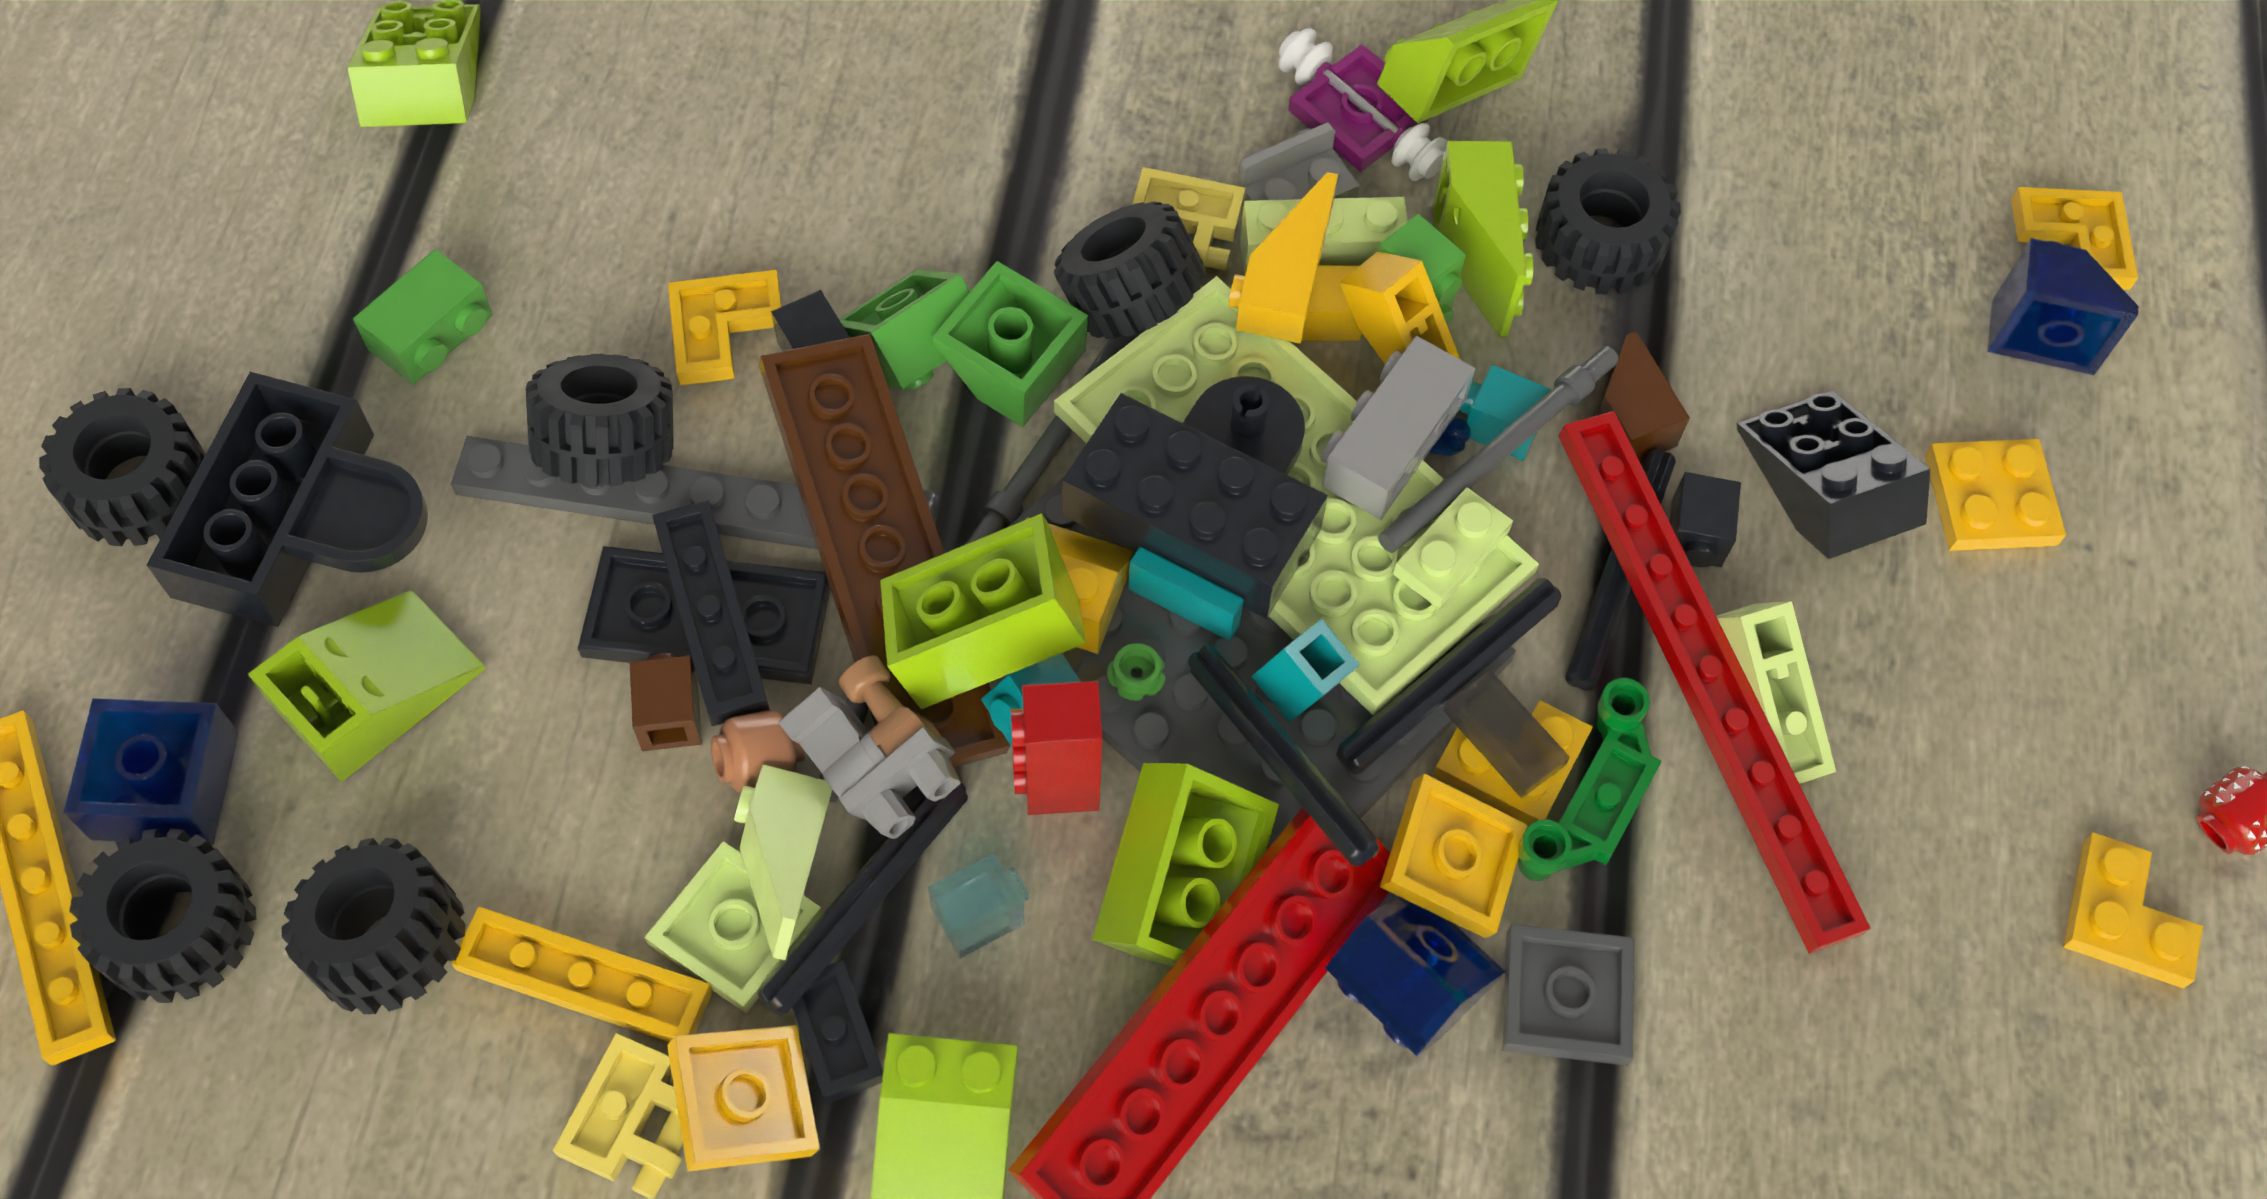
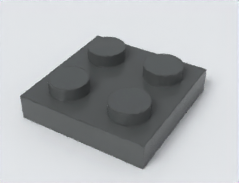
[1502,924,1635,1065]

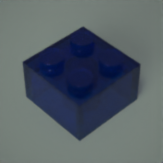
[63,698,239,845]

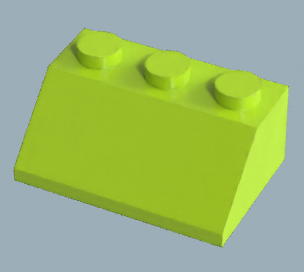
[1377,0,1559,123]
[880,513,1086,709]
[1092,763,1279,967]

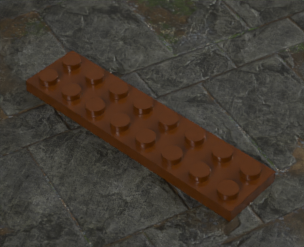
[759,334,1010,767]

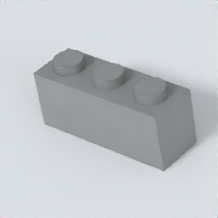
[1321,335,1476,520]

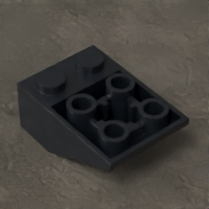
[1737,390,1930,559]

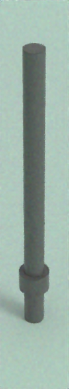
[965,332,1141,545]
[1378,346,1619,553]

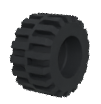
[1535,148,1681,295]
[1054,201,1205,339]
[526,354,674,487]
[39,388,206,547]
[69,828,256,1003]
[281,838,466,1014]

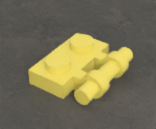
[1132,167,1246,270]
[553,1033,683,1199]

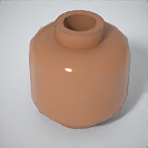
[711,710,805,793]

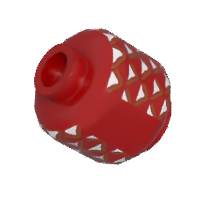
[2196,766,2267,855]

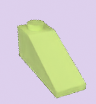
[1716,601,1837,784]
[734,764,832,960]

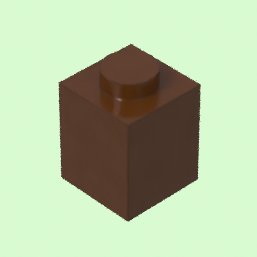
[629,653,702,752]

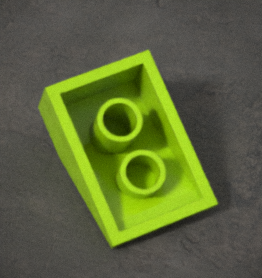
[871,1033,1019,1199]

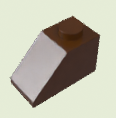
[1597,331,1690,461]

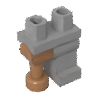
[778,655,960,839]

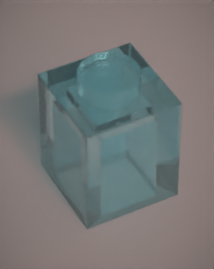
[928,852,1029,959]

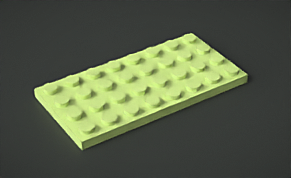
[1054,277,1539,716]

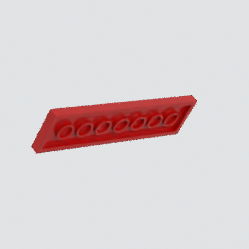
[1008,805,1390,1199]

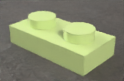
[1393,487,1513,609]

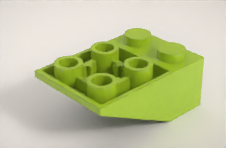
[347,0,481,127]
[1432,141,1533,337]
[248,590,486,783]

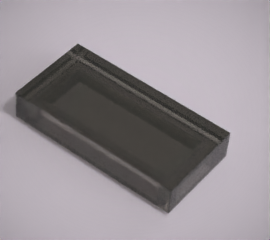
[1443,670,1570,799]

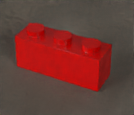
[1011,681,1102,815]

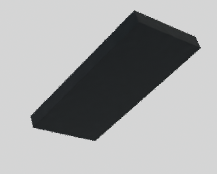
[578,546,831,685]

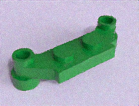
[1518,678,1662,881]

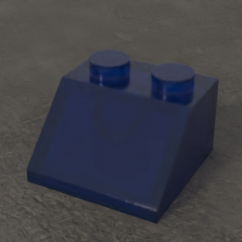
[1987,238,2139,375]
[1325,897,1505,1056]

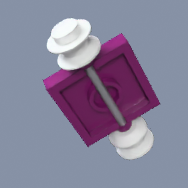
[1279,28,1447,181]

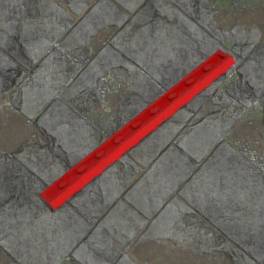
[1558,411,1871,954]

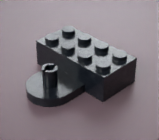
[146,372,428,627]
[1062,376,1328,619]

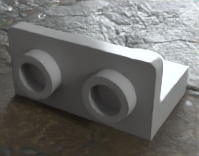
[1237,123,1360,201]

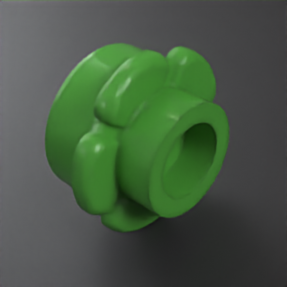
[1107,643,1165,701]

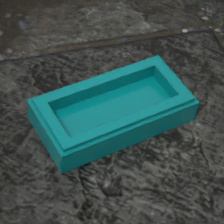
[1128,547,1244,641]

